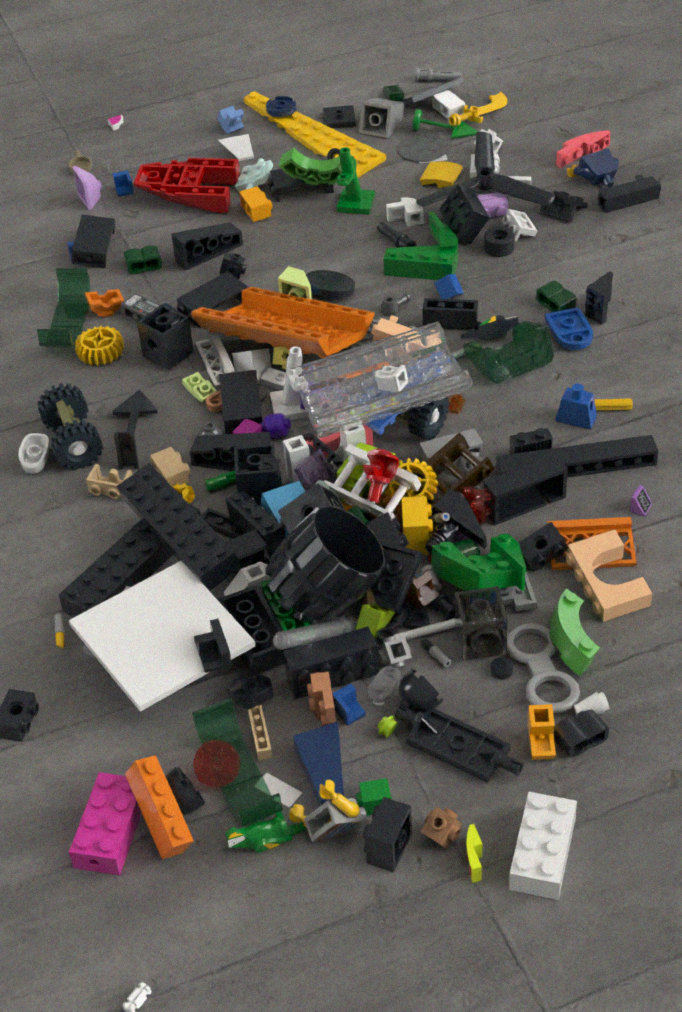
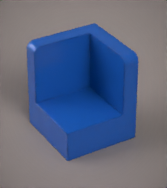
[112,170,134,197]
[434,274,464,299]
[332,684,366,726]

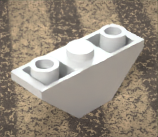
[224,562,273,596]

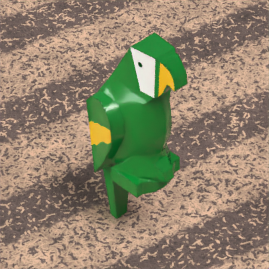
[225,811,307,853]

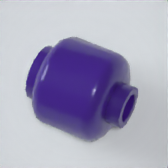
[261,413,291,440]

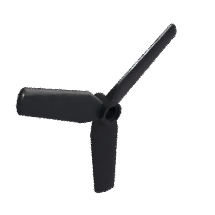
[416,131,555,206]

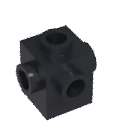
[219,253,247,280]

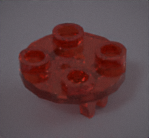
[462,486,492,526]
[193,740,240,787]

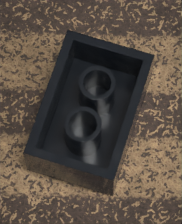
[440,183,490,244]

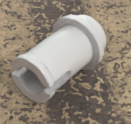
[421,565,442,592]

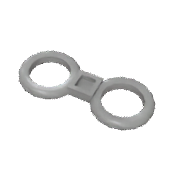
[504,623,580,713]

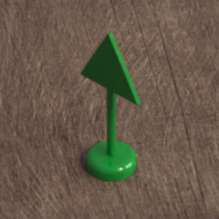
[412,109,478,139]

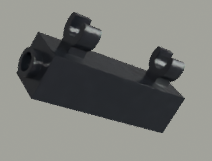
[598,174,661,213]

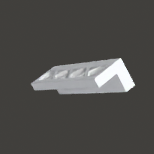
[195,330,235,390]

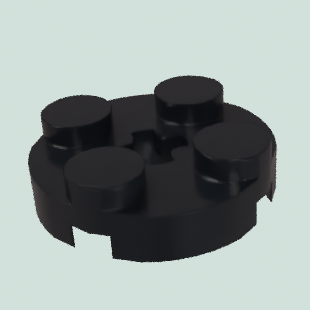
[228,674,274,709]

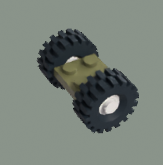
[358,369,450,440]
[37,383,103,470]

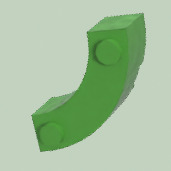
[279,148,342,185]
[549,588,600,676]

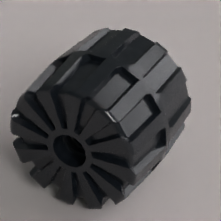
[265,505,386,626]

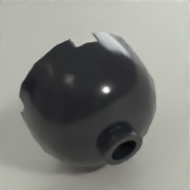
[398,668,443,713]
[165,766,205,815]

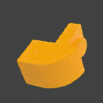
[528,704,556,760]

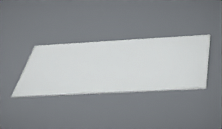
[254,773,302,808]

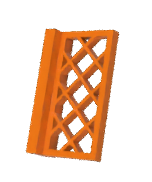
[547,517,637,570]

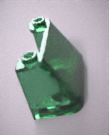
[463,321,554,384]

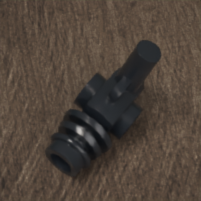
[425,522,459,554]

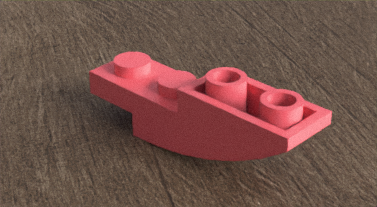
[556,130,610,168]

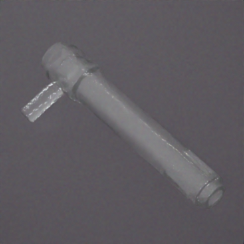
[273,615,358,650]

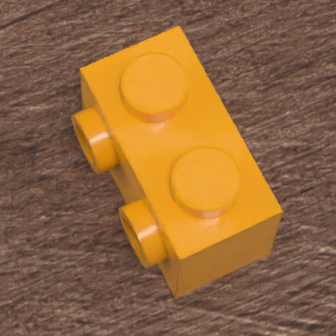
[239,186,273,222]

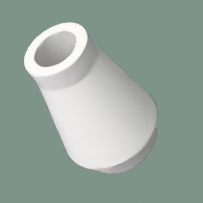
[573,692,609,715]

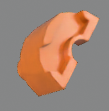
[85,289,124,317]

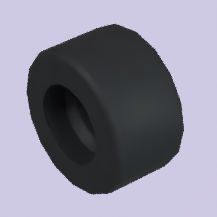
[484,226,515,257]

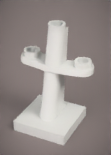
[270,347,313,420]

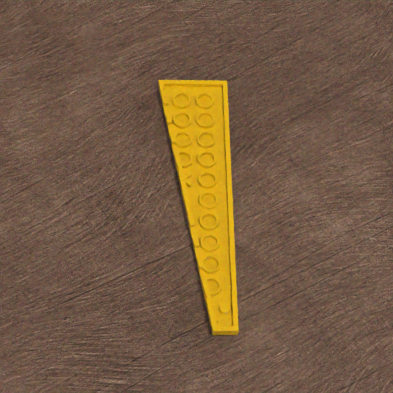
[243,91,386,178]

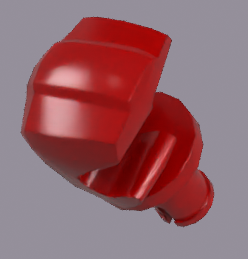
[363,448,399,503]

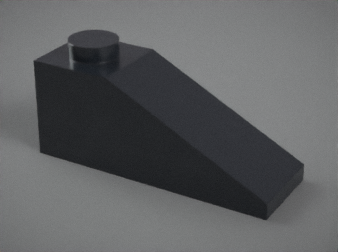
[435,488,487,549]

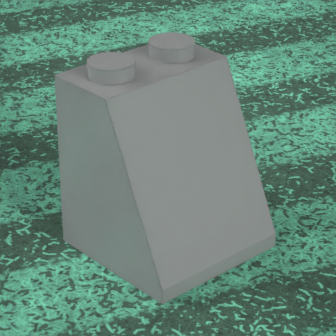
[359,98,404,138]

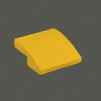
[420,161,463,188]

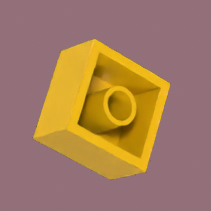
[402,496,433,555]

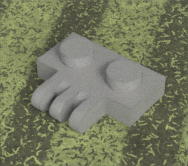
[495,572,537,612]

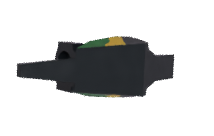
[461,315,519,340]

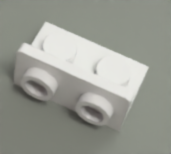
[502,209,537,241]

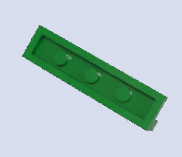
[428,212,458,248]

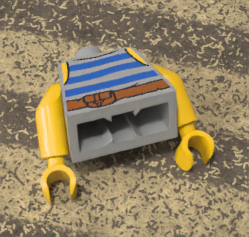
[289,780,366,842]

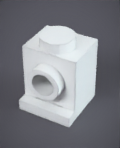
[375,365,409,393]

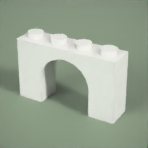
[283,418,366,486]

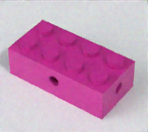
[69,772,142,875]

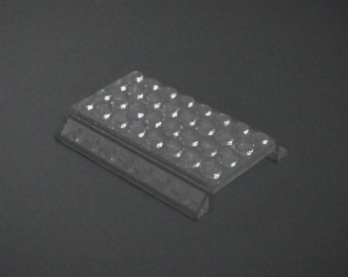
[291,321,473,439]

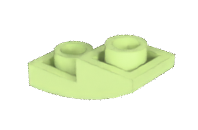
[182,372,217,402]

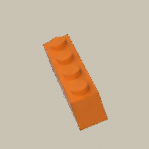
[125,755,194,859]

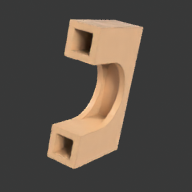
[566,530,652,622]

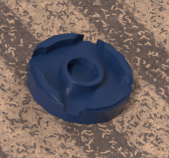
[266,96,296,117]

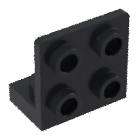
[540,190,588,222]
[585,271,613,325]

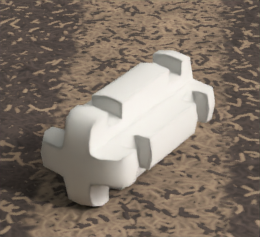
[122,982,151,1012]

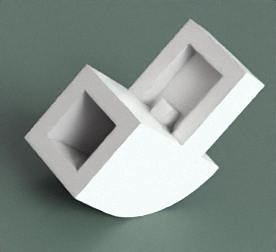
[386,197,424,226]

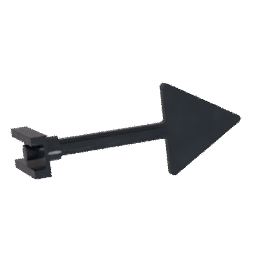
[112,390,158,469]

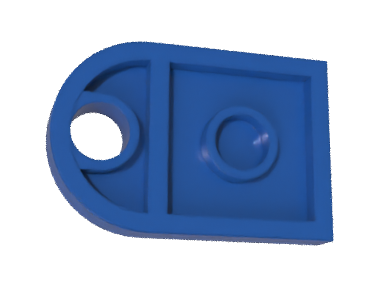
[545,307,593,350]

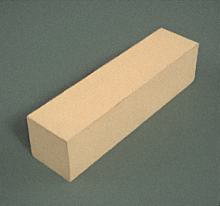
[248,705,273,761]

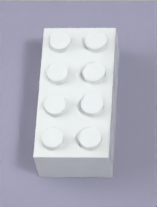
[509,792,577,900]

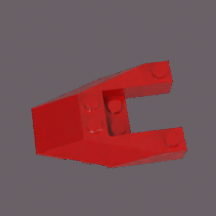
[133,157,240,213]

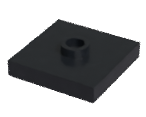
[323,105,356,128]

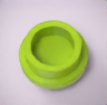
[377,715,398,737]

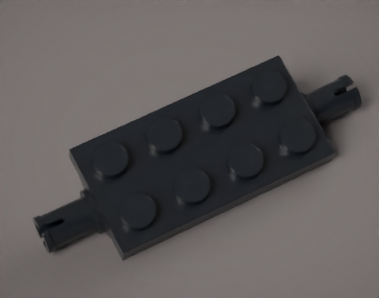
[395,705,524,783]

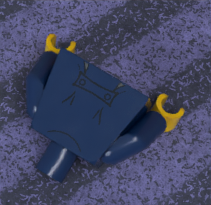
[567,148,619,188]

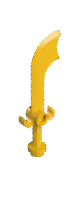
[449,92,508,126]

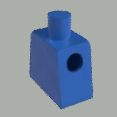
[555,383,597,430]

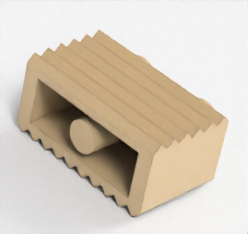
[150,447,190,486]

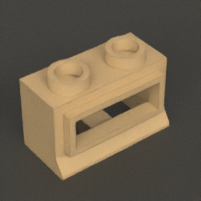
[86,464,132,499]

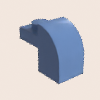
[217,106,244,133]

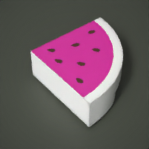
[108,115,124,131]

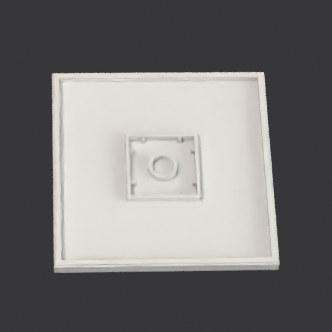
[69,560,255,712]

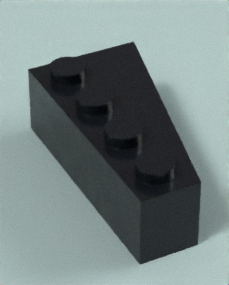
[189,432,271,472]

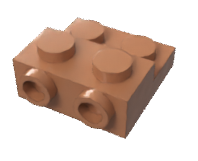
[307,672,336,726]

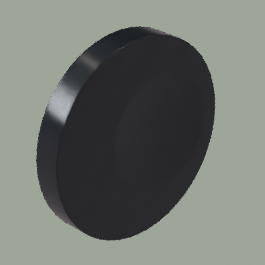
[306,270,355,298]

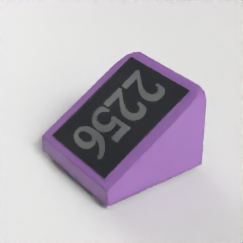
[630,485,652,516]

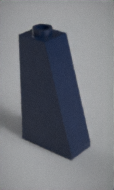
[293,722,344,807]

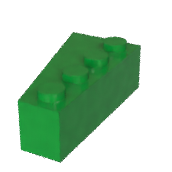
[383,245,458,280]

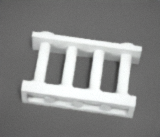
[324,444,421,519]

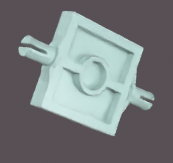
[235,158,273,192]

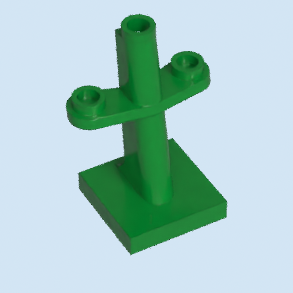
[336,147,375,215]

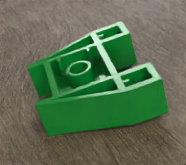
[431,534,526,597]

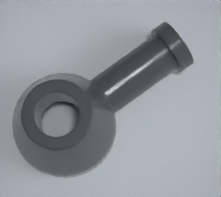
[381,293,411,316]

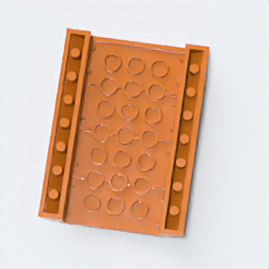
[191,287,374,358]

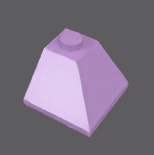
[73,166,102,210]

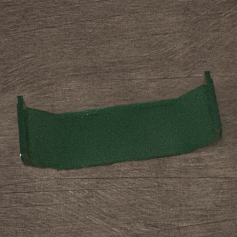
[37,268,90,348]
[192,698,283,827]

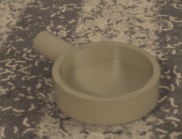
[68,150,93,174]

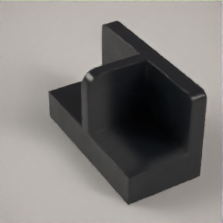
[194,618,231,673]

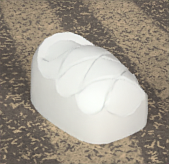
[18,433,49,474]

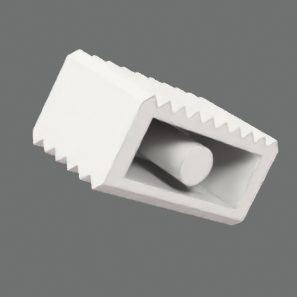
[433,90,465,120]

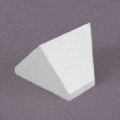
[218,134,254,161]
[232,348,271,384]

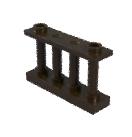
[405,433,495,515]

